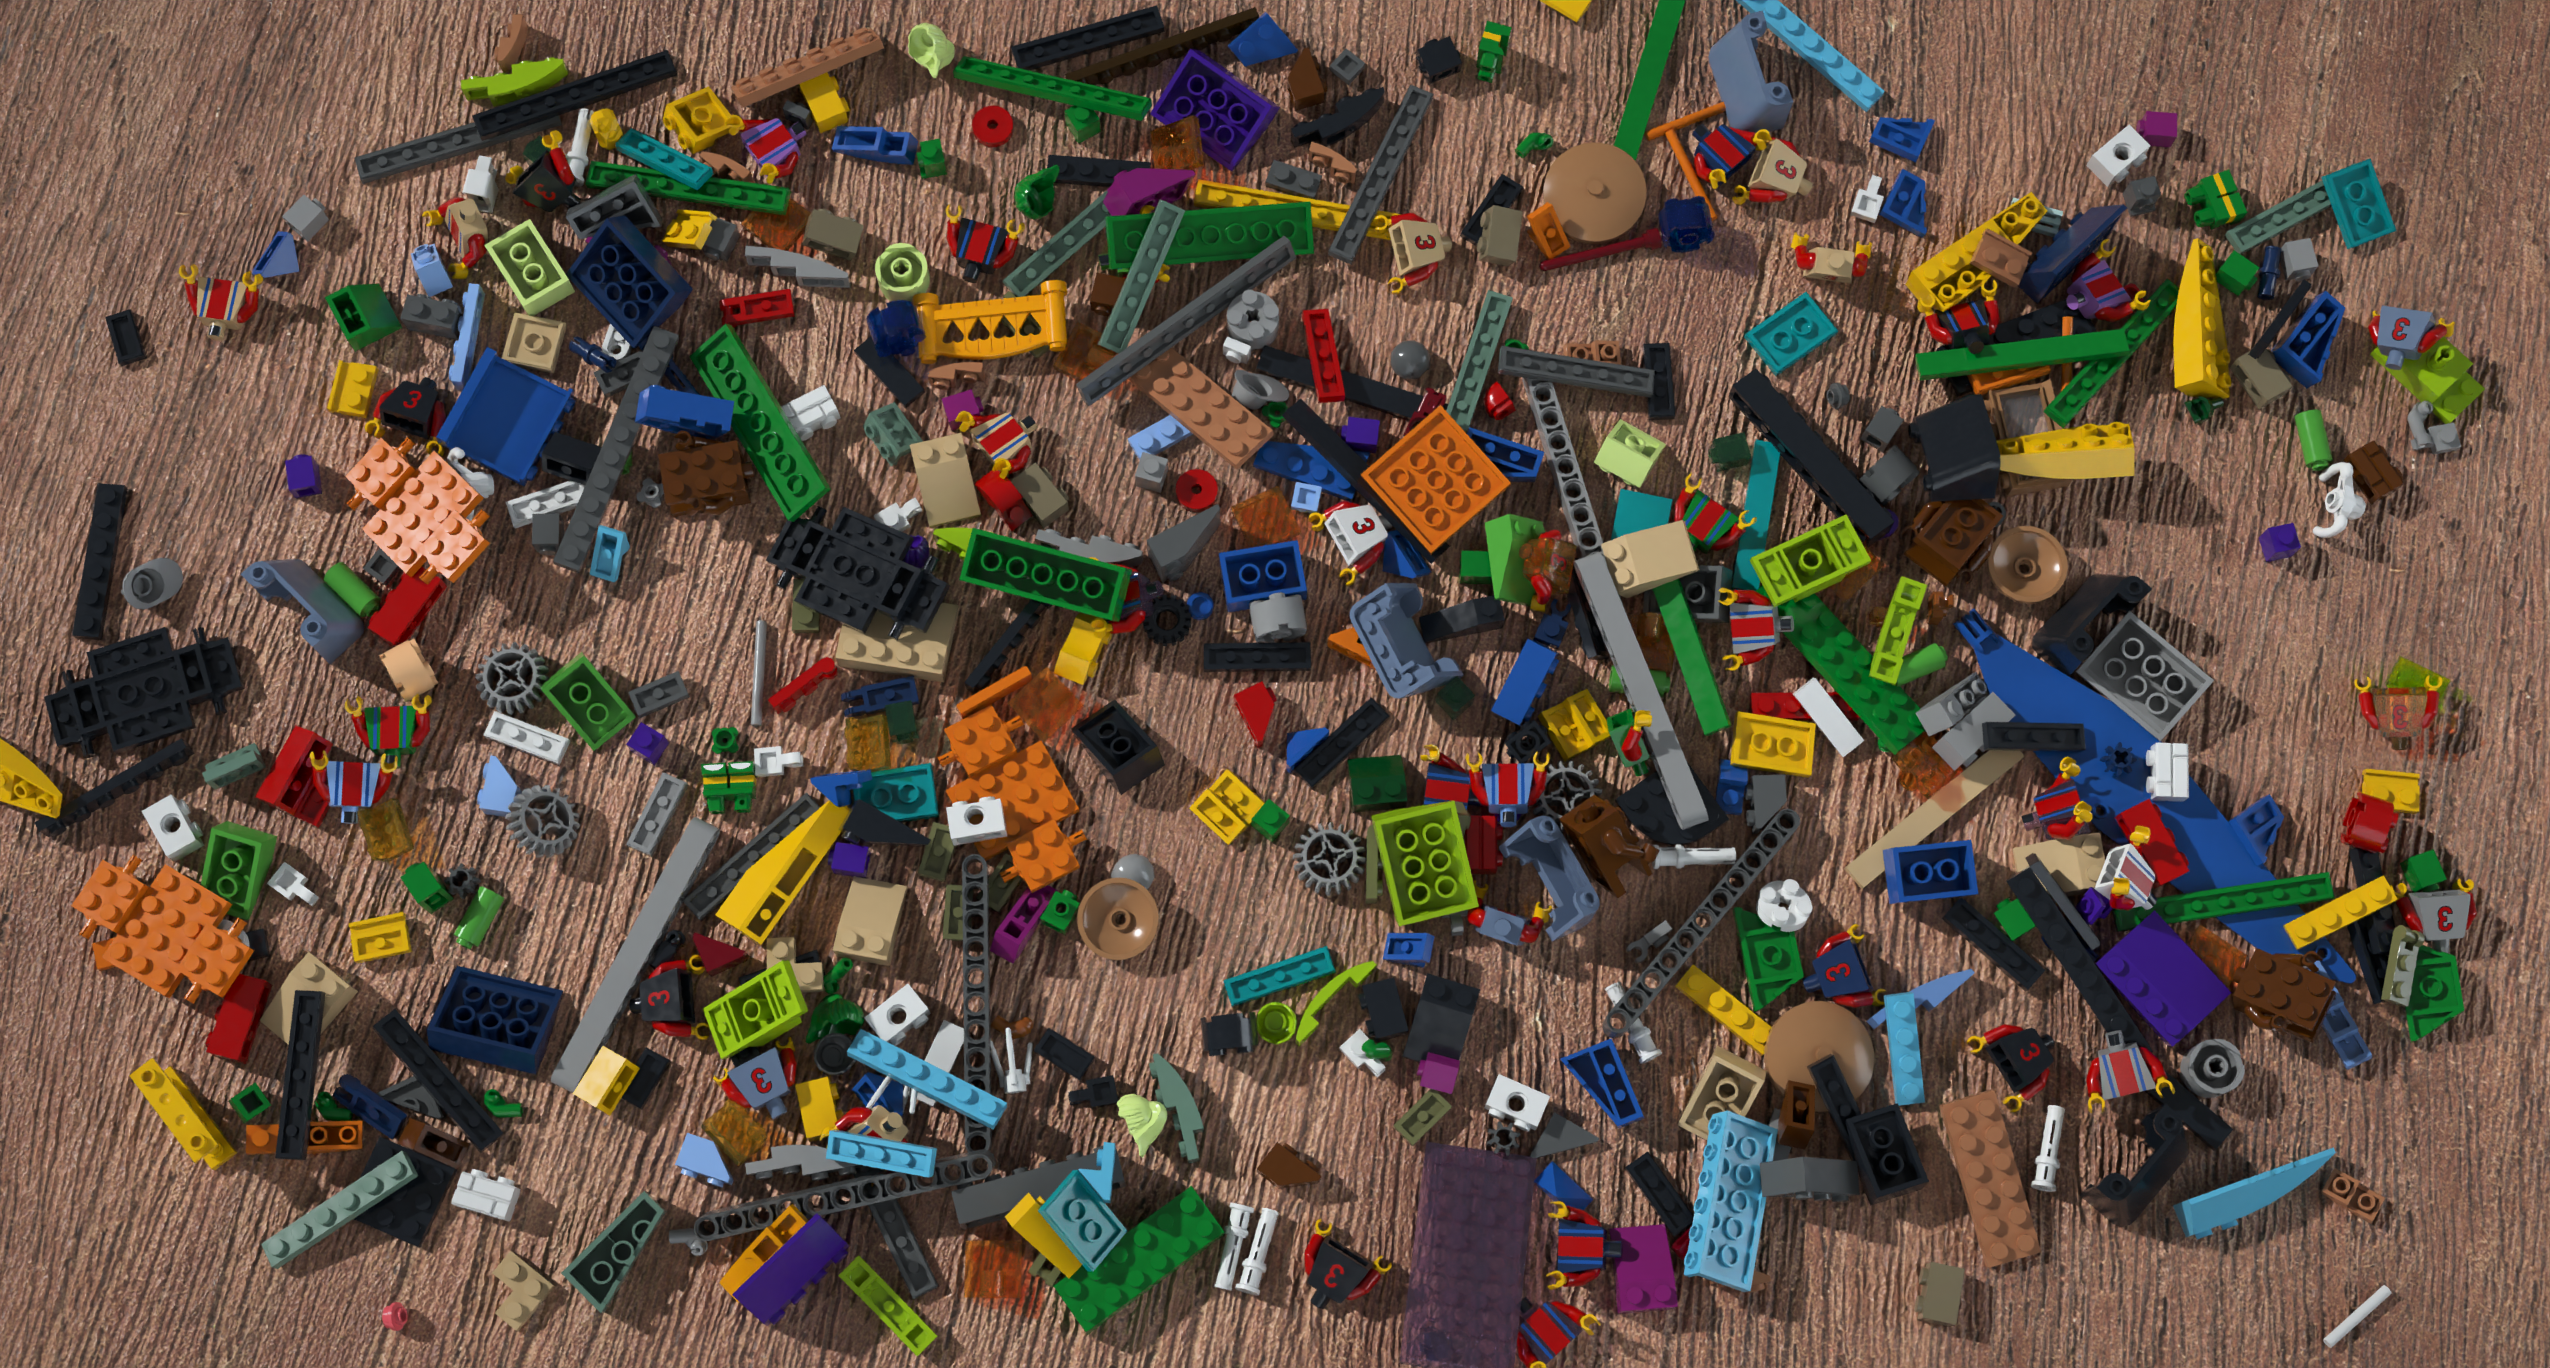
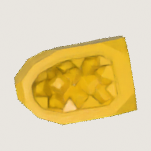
[590,108,624,150]

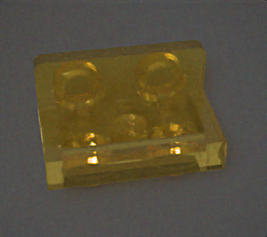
[844,714,891,772]
[357,798,414,862]
[701,1099,768,1167]

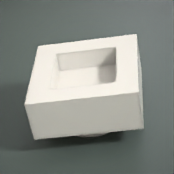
[1223,337,1251,364]

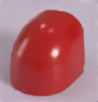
[1483,381,1516,420]

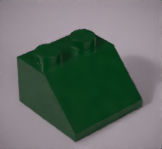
[1347,755,1407,813]

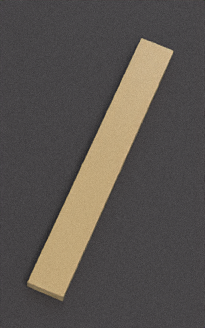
[1844,750,2025,889]

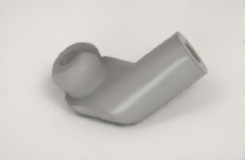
[2407,401,2433,439]
[669,1228,708,1256]

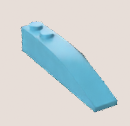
[2173,1147,2336,1239]

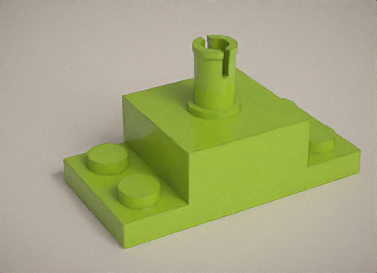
[2370,337,2485,424]
[1750,515,1871,607]
[703,960,808,1059]

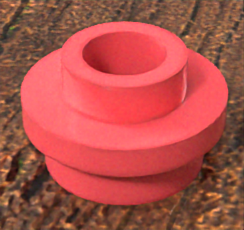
[382,1302,408,1331]

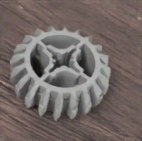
[475,642,549,715]
[1533,761,1603,833]
[505,785,580,858]
[1293,822,1366,896]

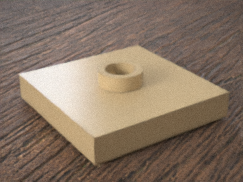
[502,312,567,374]

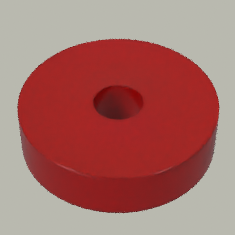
[972,105,1014,147]
[1176,469,1218,512]

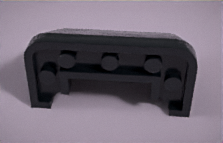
[1908,394,2000,502]
[2031,574,2152,676]
[2080,1104,2189,1227]

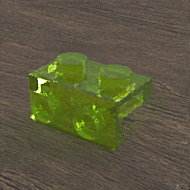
[2384,655,2451,710]

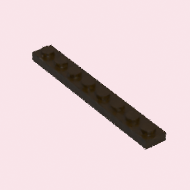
[1065,7,1259,85]

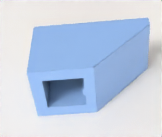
[411,243,453,297]
[477,756,522,817]
[675,1133,734,1188]

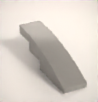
[745,246,851,288]

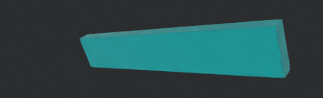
[1731,439,1780,591]

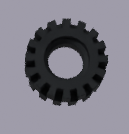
[1143,594,1191,646]

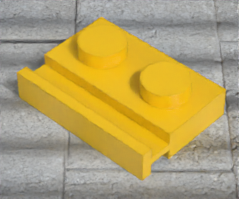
[662,209,717,250]
[327,360,379,418]
[2362,769,2420,814]
[348,912,412,964]

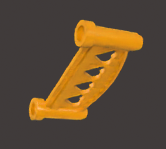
[912,280,1067,364]

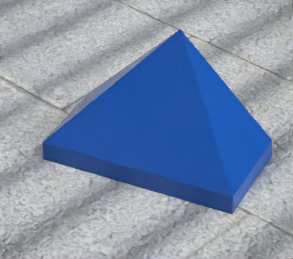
[252,231,300,278]
[1382,530,1431,578]
[1286,727,1329,773]
[852,1072,903,1116]
[1533,1161,1593,1210]

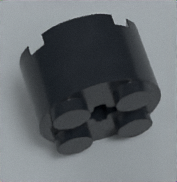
[1200,1012,1259,1057]

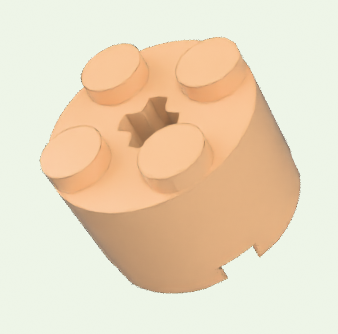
[378,639,438,703]

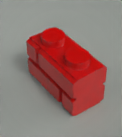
[1464,815,1503,875]

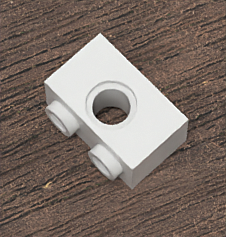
[2086,125,2150,187]
[142,794,204,862]
[946,796,1007,846]
[864,984,931,1046]
[1484,1074,1550,1132]

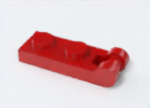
[719,289,795,328]
[768,657,838,714]

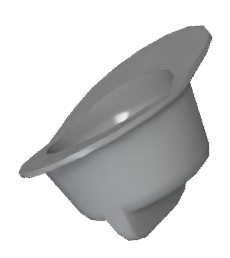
[1231,370,1290,410]
[121,557,183,610]

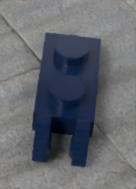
[841,676,920,718]
[333,1074,407,1140]

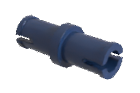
[2257,246,2282,300]
[569,336,616,373]

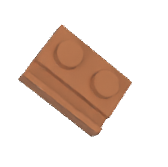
[1970,229,2032,287]

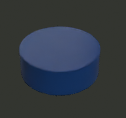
[1187,592,1214,620]

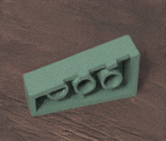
[561,1191,667,1313]

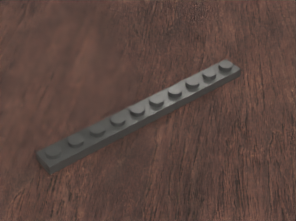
[1076,236,1296,406]
[553,326,679,573]

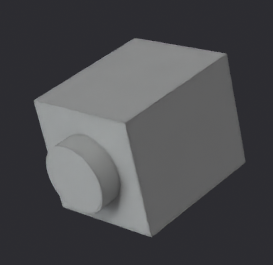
[282,195,329,242]
[2280,238,2319,281]
[1135,452,1169,493]

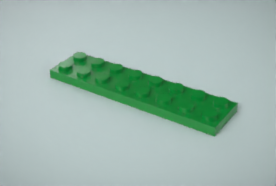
[1105,202,1314,269]
[689,324,831,522]
[1756,586,1925,755]

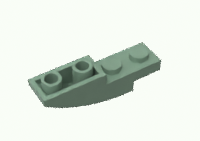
[1149,1053,1204,1164]

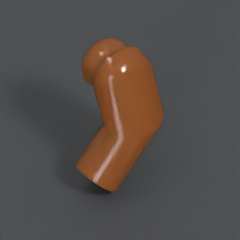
[991,1015,1034,1040]

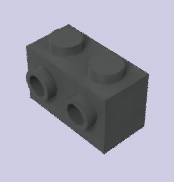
[400,294,463,340]

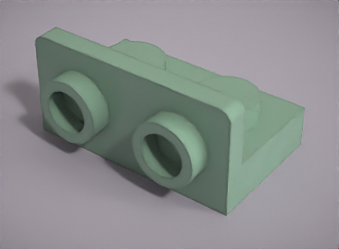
[863,402,923,466]
[202,743,266,790]

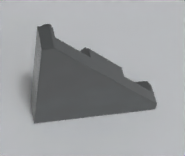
[376,1076,446,1120]
[1529,1112,1599,1160]

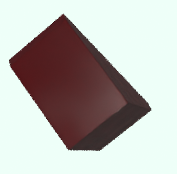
[692,932,749,977]

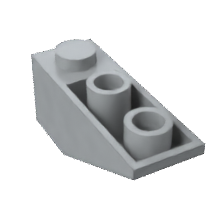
[1915,672,1989,736]

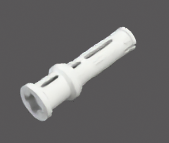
[566,108,594,187]
[1652,844,1736,869]
[1605,981,1662,1064]
[2031,1105,2065,1192]
[1214,1203,1254,1291]
[1235,1208,1279,1296]

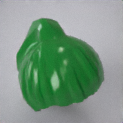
[1014,165,1060,220]
[805,994,865,1044]

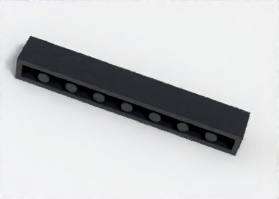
[1728,369,1895,550]

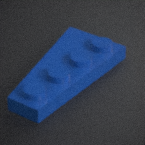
[1253,441,1370,502]

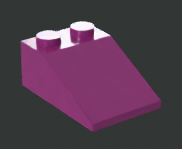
[1103,168,1196,216]
[1609,1224,1678,1314]

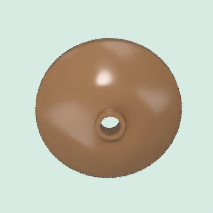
[1987,526,2068,604]
[1077,877,1159,960]

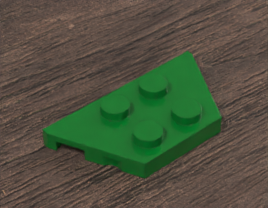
[1732,907,1804,1012]
[2405,945,2464,1043]

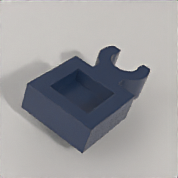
[1534,599,1571,649]

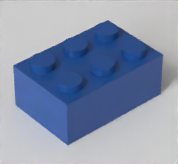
[1219,540,1307,613]
[1883,840,1978,904]

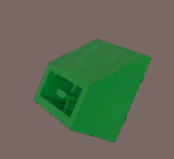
[325,283,403,352]

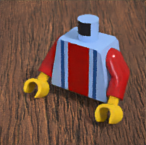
[310,751,398,824]

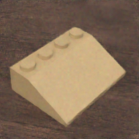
[835,603,959,682]

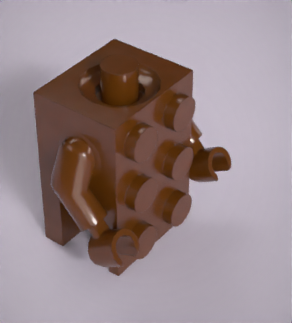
[658,431,755,517]
[1902,499,2003,587]
[1559,794,1660,898]
[2232,948,2336,1043]

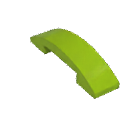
[1869,576,1927,685]
[1295,961,1377,1047]
[838,1256,938,1357]

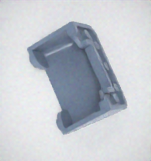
[1708,11,1793,133]
[241,559,365,664]
[1350,583,1464,699]
[1499,815,1600,942]

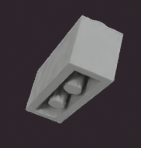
[1932,692,2015,771]

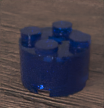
[1658,196,1715,253]
[866,300,926,357]

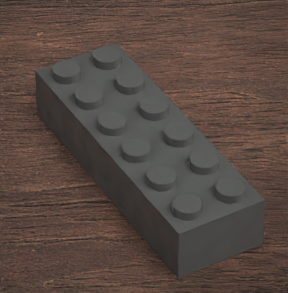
[951,1146,1126,1230]

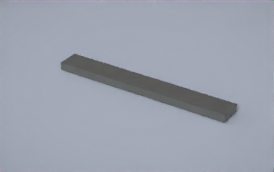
[1328,85,1434,265]
[354,115,562,184]

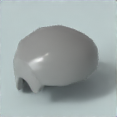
[1111,854,1155,890]

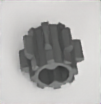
[444,863,481,899]
[1486,1121,1521,1157]

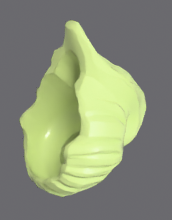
[908,22,955,78]
[1117,1094,1168,1158]

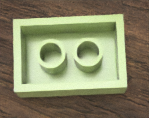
[484,219,575,316]

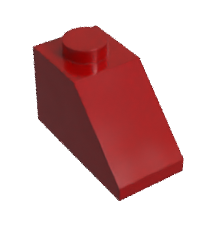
[1234,681,1277,748]

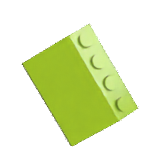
[1371,801,1479,926]

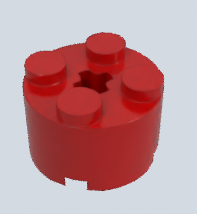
[2340,792,2399,853]

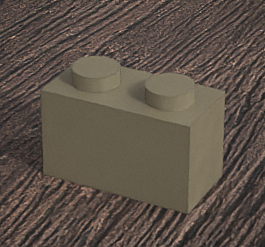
[1477,205,1523,267]
[801,209,864,261]
[2230,349,2292,410]
[1011,462,1069,529]
[1914,1262,1965,1327]

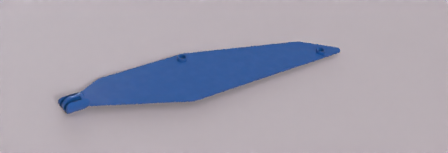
[1953,608,2356,984]

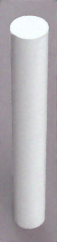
[2323,1285,2392,1348]

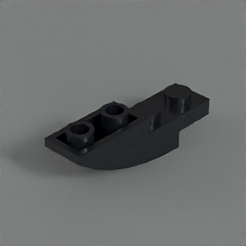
[1291,87,1385,148]

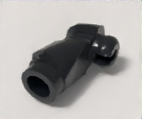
[648,930,686,970]

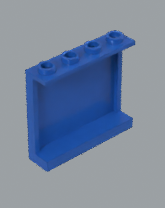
[436,347,576,487]

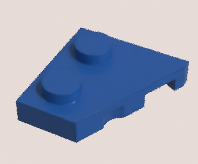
[1228,12,1298,66]
[1869,117,1935,163]
[1879,169,1927,238]
[2229,794,2284,866]

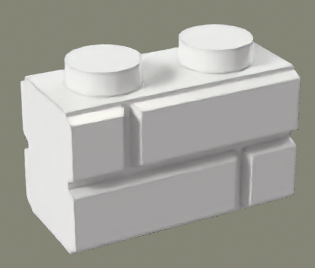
[781,385,841,441]
[2146,743,2189,802]
[451,1169,521,1222]

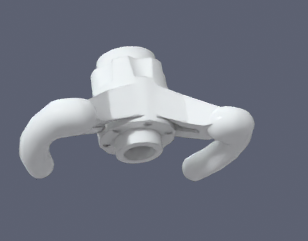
[447,447,494,521]
[2313,462,2366,538]

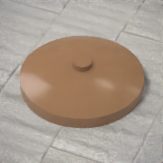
[1543,142,1647,244]
[1764,1001,1875,1113]

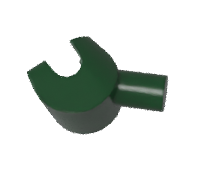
[2184,396,2224,425]

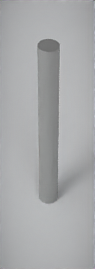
[751,620,767,727]

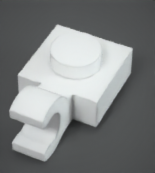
[1850,175,1884,223]
[874,498,923,532]
[754,746,804,777]
[267,862,319,906]
[1339,1029,1386,1078]

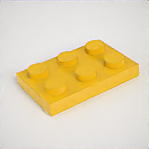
[1730,711,1816,778]

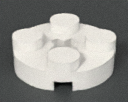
[1756,879,1813,932]

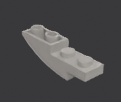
[1035,529,1143,567]
[745,1145,864,1181]

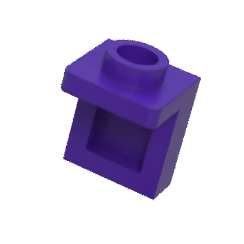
[2075,887,2113,925]

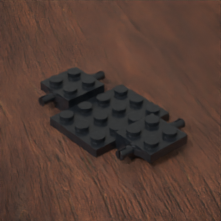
[766,506,950,641]
[44,627,245,758]

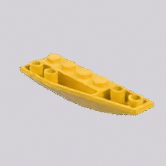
[1905,192,2048,312]
[2173,238,2231,399]
[1996,422,2135,479]
[0,738,63,818]
[715,800,850,946]

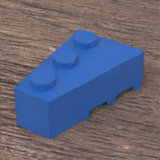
[2271,291,2345,389]
[635,385,734,440]
[1467,427,1544,482]
[1491,638,1559,726]
[1560,1038,1645,1129]

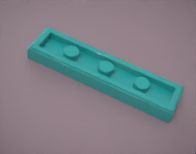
[615,128,713,191]
[1223,946,1336,1007]

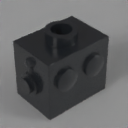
[1416,36,1462,85]
[1504,719,1551,763]

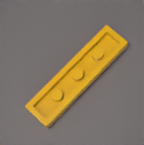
[2283,875,2398,950]
[1675,964,1771,1056]

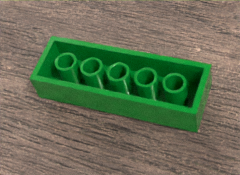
[959,528,1132,622]
[1054,1186,1225,1335]

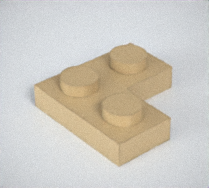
[767,937,824,993]
[492,1251,555,1332]

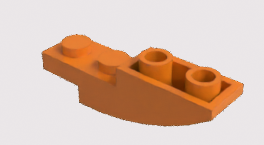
[246,1121,363,1155]

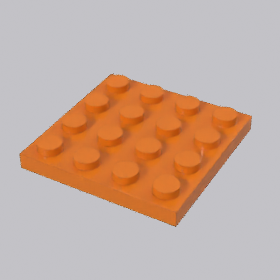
[1361,405,1511,554]

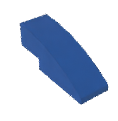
[832,126,918,165]

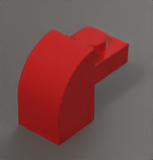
[974,470,1033,531]

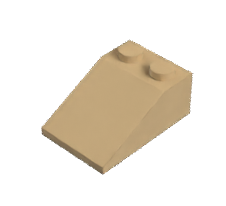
[910,433,981,528]
[1601,520,1699,598]
[2012,833,2105,898]
[833,876,907,966]
[260,952,358,1045]
[1677,1046,1767,1140]

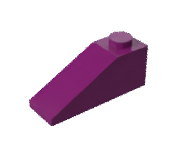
[990,885,1058,964]

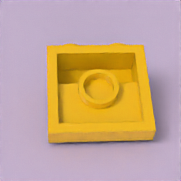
[663,86,732,154]

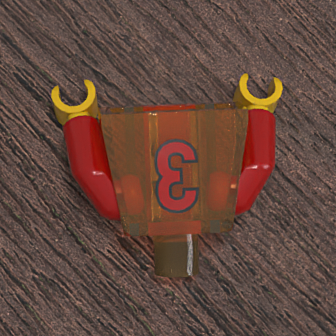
[1519,529,1577,612]
[2354,675,2443,750]

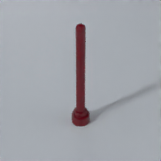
[1539,228,1662,271]

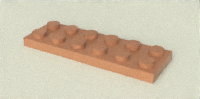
[731,28,884,108]
[1127,347,1274,470]
[1939,1089,2041,1268]

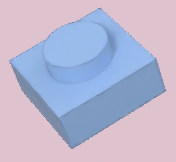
[1291,482,1322,513]

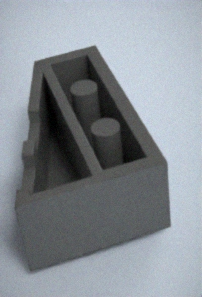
[566,174,662,239]
[1760,1157,1860,1202]

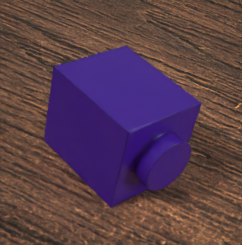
[1341,417,1380,453]
[285,454,322,498]
[2259,523,2301,562]
[626,722,669,766]
[828,842,871,878]

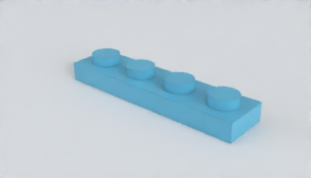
[1884,992,1925,1106]
[826,1130,937,1177]

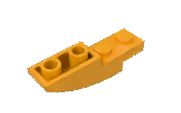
[719,1204,809,1303]

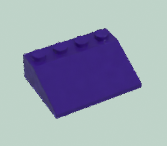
[1150,49,1280,171]
[2095,910,2232,1047]
[732,1213,850,1326]

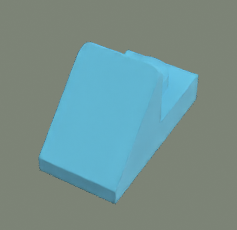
[589,525,630,582]
[1078,1142,1116,1203]

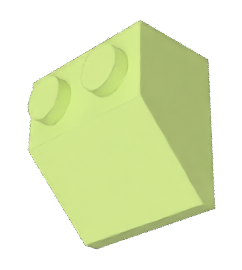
[1594,419,1666,488]

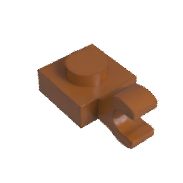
[1927,591,1954,625]

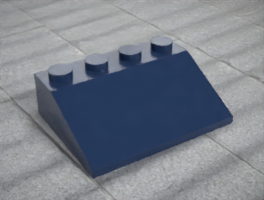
[2018,204,2127,304]
[566,216,693,348]
[427,966,563,1075]

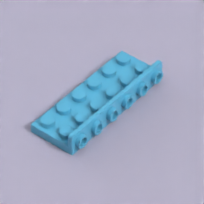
[1684,1110,1778,1292]

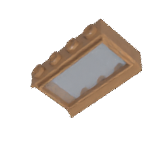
[1983,379,2073,497]

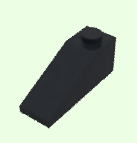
[1419,595,1505,644]

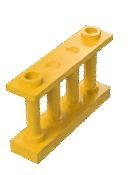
[129,1058,238,1170]

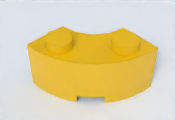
[1053,612,1112,685]

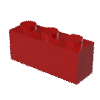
[367,566,447,647]
[255,725,333,815]
[2115,799,2189,889]
[206,974,273,1064]

